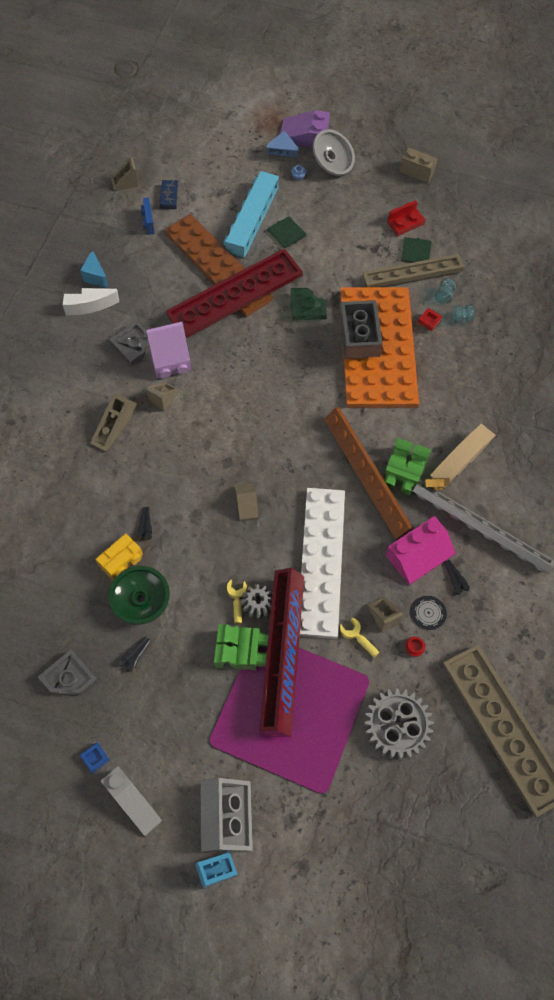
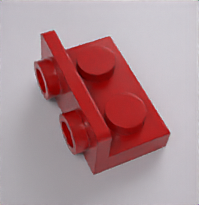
[387,200,426,237]

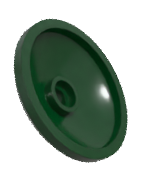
[108,566,170,625]

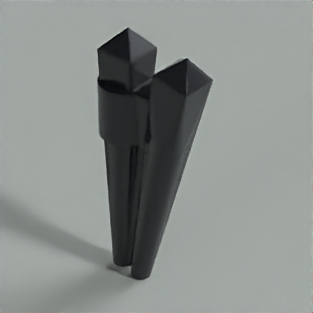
[137,507,152,541]
[444,559,470,595]
[119,636,151,672]

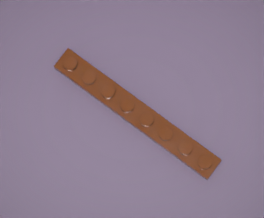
[324,407,413,540]

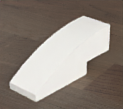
[63,288,119,316]

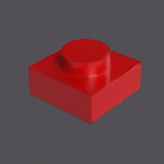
[418,308,443,332]

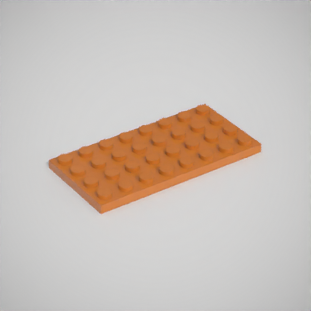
[340,287,419,408]

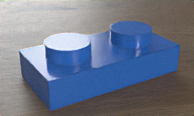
[141,198,155,235]

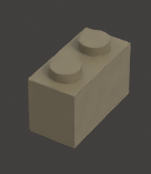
[400,147,438,183]

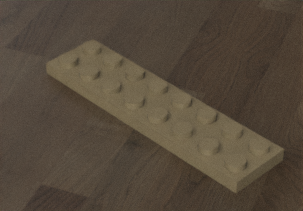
[442,644,554,818]

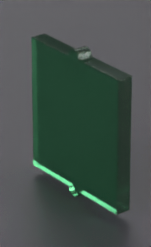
[268,216,306,248]
[401,237,431,263]

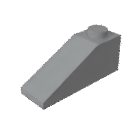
[101,766,162,836]

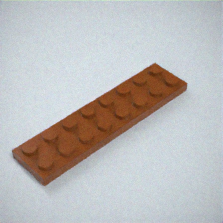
[164,214,273,318]

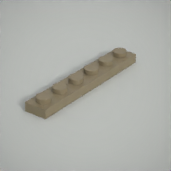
[362,254,464,287]

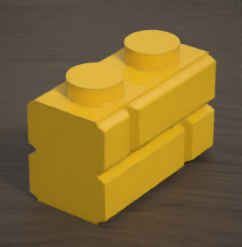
[95,533,143,580]

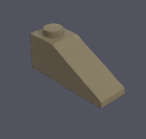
[90,393,137,452]

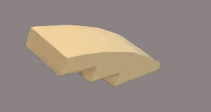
[430,424,496,488]

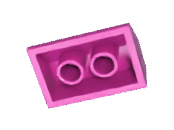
[386,516,456,585]

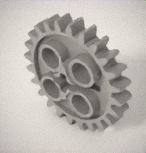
[364,688,434,760]

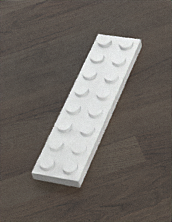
[300,488,345,639]

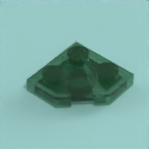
[291,288,327,320]

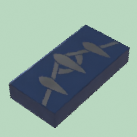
[160,180,178,209]

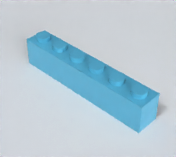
[224,171,279,258]

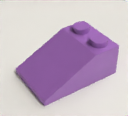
[280,110,330,148]

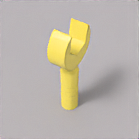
[227,579,247,625]
[340,618,379,658]

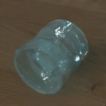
[435,278,457,303]
[453,304,474,323]

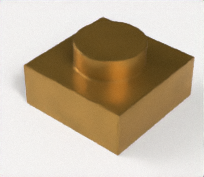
[425,478,450,490]

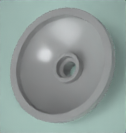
[313,129,355,176]

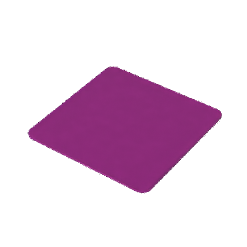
[210,647,369,793]

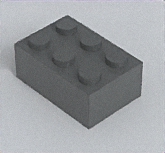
[339,300,383,359]

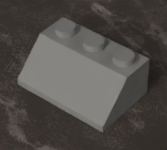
[201,778,253,853]

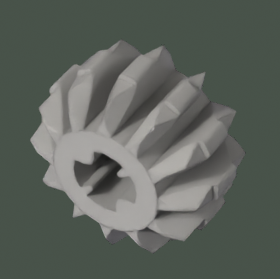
[241,584,273,619]

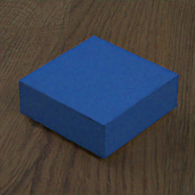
[79,742,110,774]

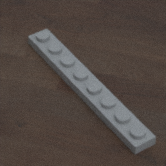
[413,481,554,573]

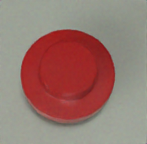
[405,636,426,657]

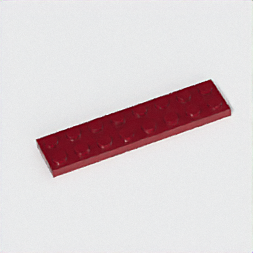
[166,248,303,338]

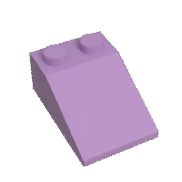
[146,322,191,379]

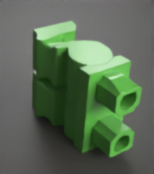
[384,438,431,495]
[214,624,269,671]

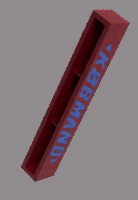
[259,568,304,737]

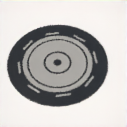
[411,596,447,630]

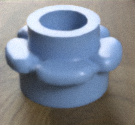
[291,165,307,180]

